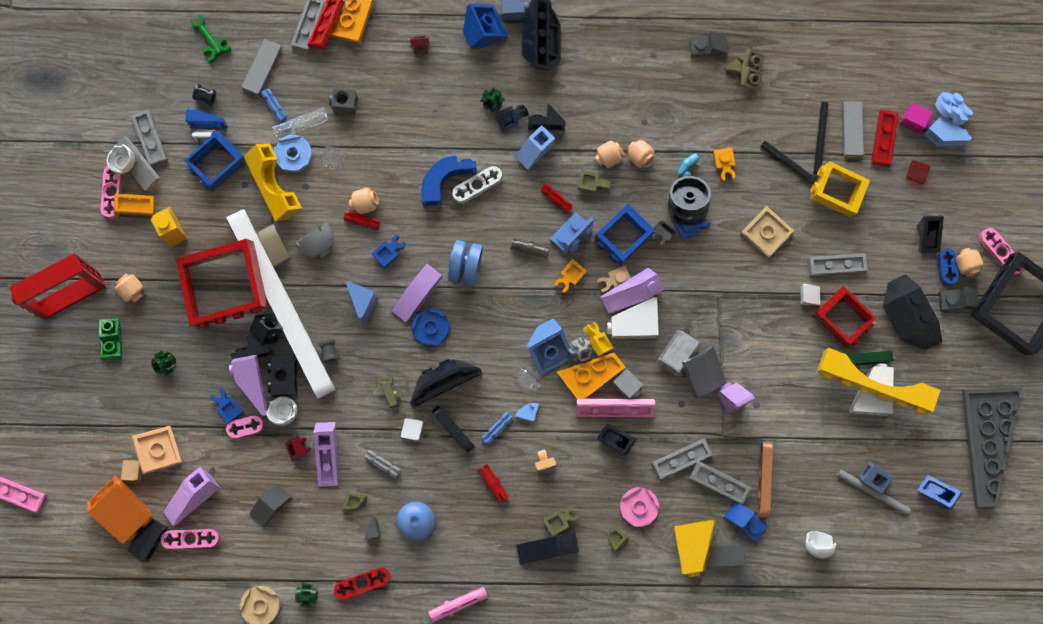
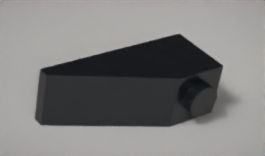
[516,532,579,564]

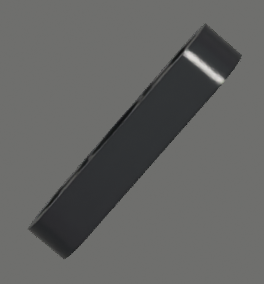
[431,405,475,453]

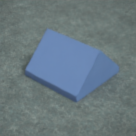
[346,281,378,325]

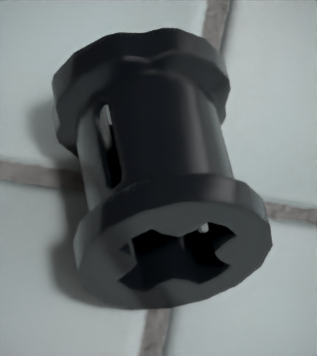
[192,84,217,106]

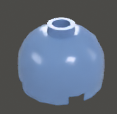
[396,502,436,541]

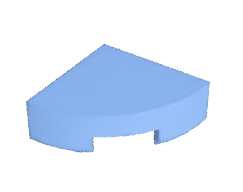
[515,403,539,423]

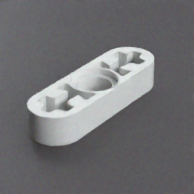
[452,166,502,204]

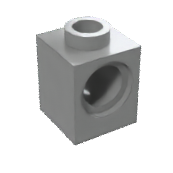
[612,369,643,399]

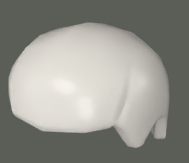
[106,144,136,174]
[266,396,297,426]
[805,531,836,558]

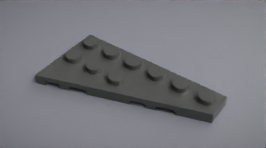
[962,387,1022,508]

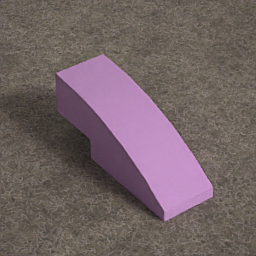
[392,264,442,323]

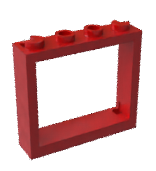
[176,239,268,329]
[9,253,107,320]

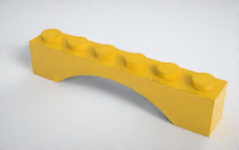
[817,348,940,415]

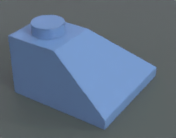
[527,318,572,376]

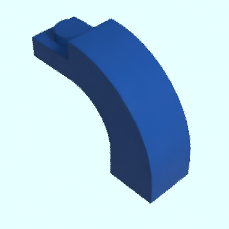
[421,155,477,207]

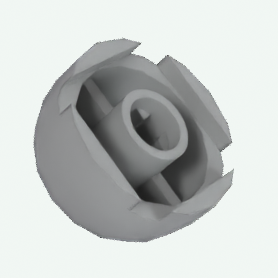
[295,222,334,258]

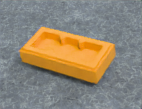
[114,194,154,216]

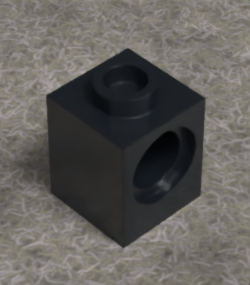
[249,313,283,345]

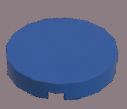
[411,308,450,347]

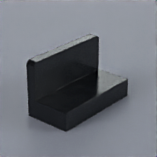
[128,517,169,562]

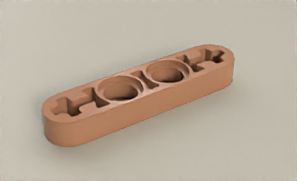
[757,442,773,519]

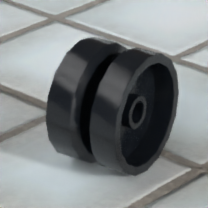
[667,176,712,225]

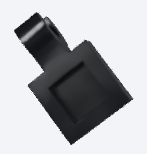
[494,104,529,132]

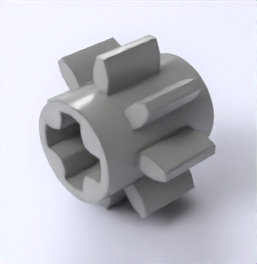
[568,338,593,363]

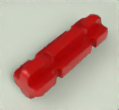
[541,183,573,214]
[344,211,381,230]

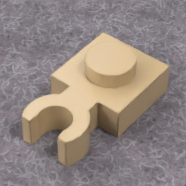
[597,266,631,293]

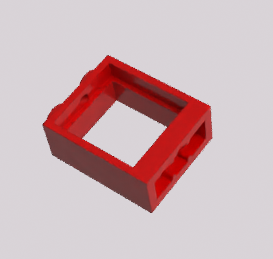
[813,286,877,348]

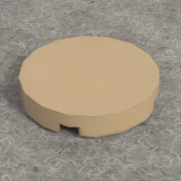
[240,586,281,624]

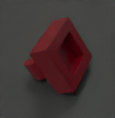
[410,35,429,55]
[285,436,311,462]

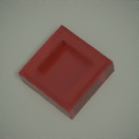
[905,160,930,185]

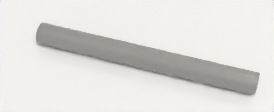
[837,469,910,515]

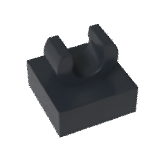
[652,221,677,245]

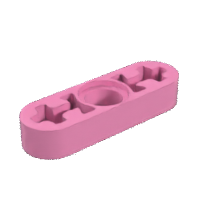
[101,166,123,219]
[979,228,1024,276]
[161,529,220,549]

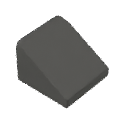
[364,517,381,541]

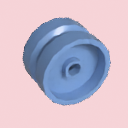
[448,240,483,286]

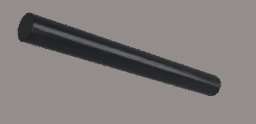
[813,102,829,175]
[760,141,818,185]

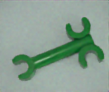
[190,15,232,63]

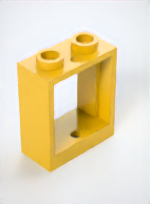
[810,162,870,218]

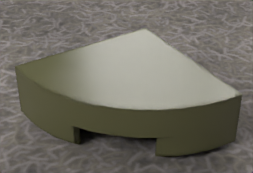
[725,57,744,76]
[342,491,367,511]
[608,524,628,552]

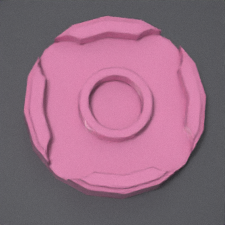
[620,487,659,527]

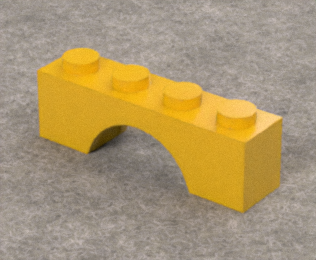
[244,143,302,221]

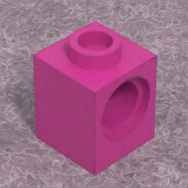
[900,102,933,134]

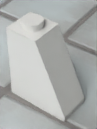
[607,297,659,339]
[849,364,894,416]

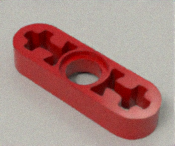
[334,568,390,600]

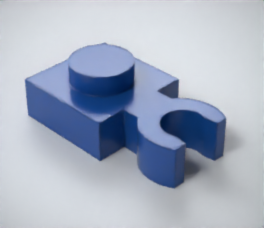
[674,222,711,241]
[371,235,406,269]
[210,388,244,424]

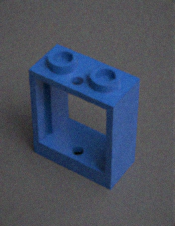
[184,130,246,191]
[595,204,655,265]

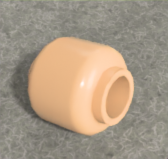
[627,140,655,168]
[595,141,624,168]
[349,188,379,215]
[955,248,984,278]
[115,274,144,303]

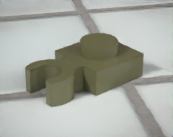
[542,506,579,537]

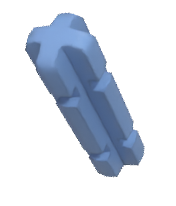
[261,88,287,123]
[481,412,513,445]

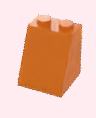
[87,475,152,544]

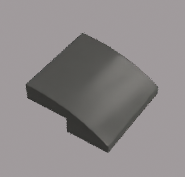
[682,346,726,398]

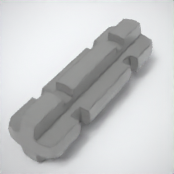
[365,450,401,478]

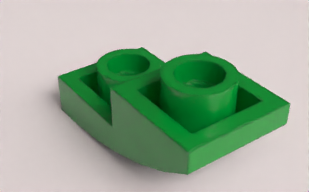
[99,318,122,361]

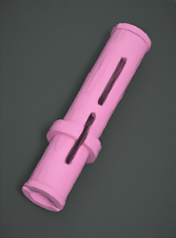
[428,586,488,623]

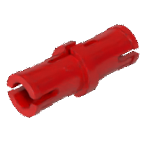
[477,464,509,503]

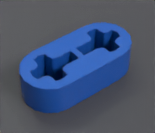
[937,249,959,286]

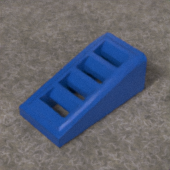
[186,108,227,129]

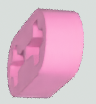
[226,416,264,439]

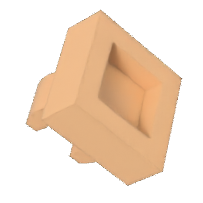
[535,450,556,472]

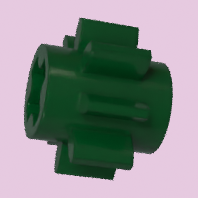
[480,87,505,112]
[151,351,176,375]
[295,583,318,608]

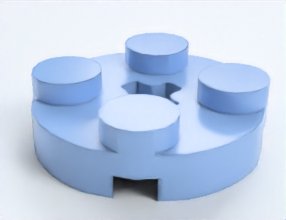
[935,92,973,125]
[274,135,312,173]

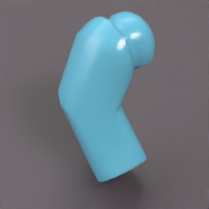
[678,153,700,177]

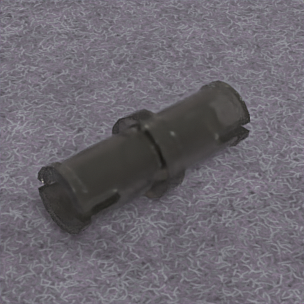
[511,238,550,259]

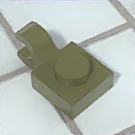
[577,170,612,193]
[378,373,400,409]

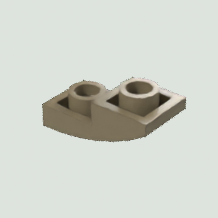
[741,49,765,91]
[257,224,291,268]

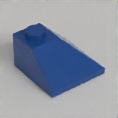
[463,4,508,48]

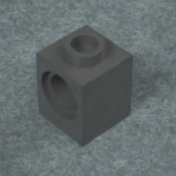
[329,89,358,114]

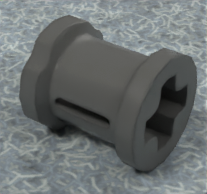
[318,339,339,363]

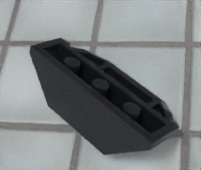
[522,0,561,71]
[883,274,942,350]
[410,359,482,408]

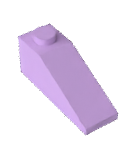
[600,268,664,313]
[229,355,268,416]
[717,382,755,414]
[313,422,338,487]

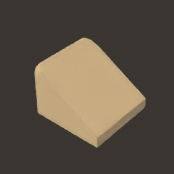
[121,460,142,481]

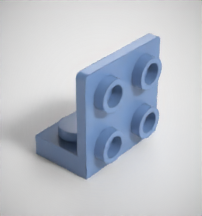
[550,212,594,255]

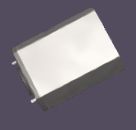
[657,330,701,377]

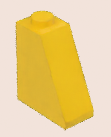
[151,206,188,247]
[674,520,716,577]

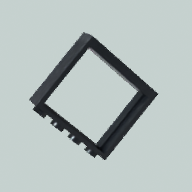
[970,252,1043,355]

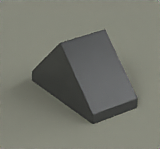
[249,484,291,527]

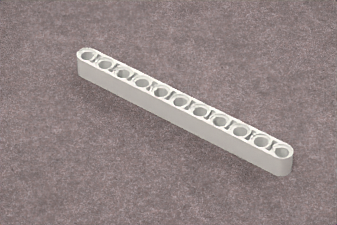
[227,209,335,399]

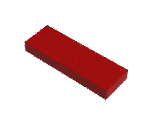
[307,0,345,50]
[871,110,899,167]

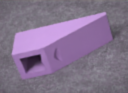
[164,467,220,527]

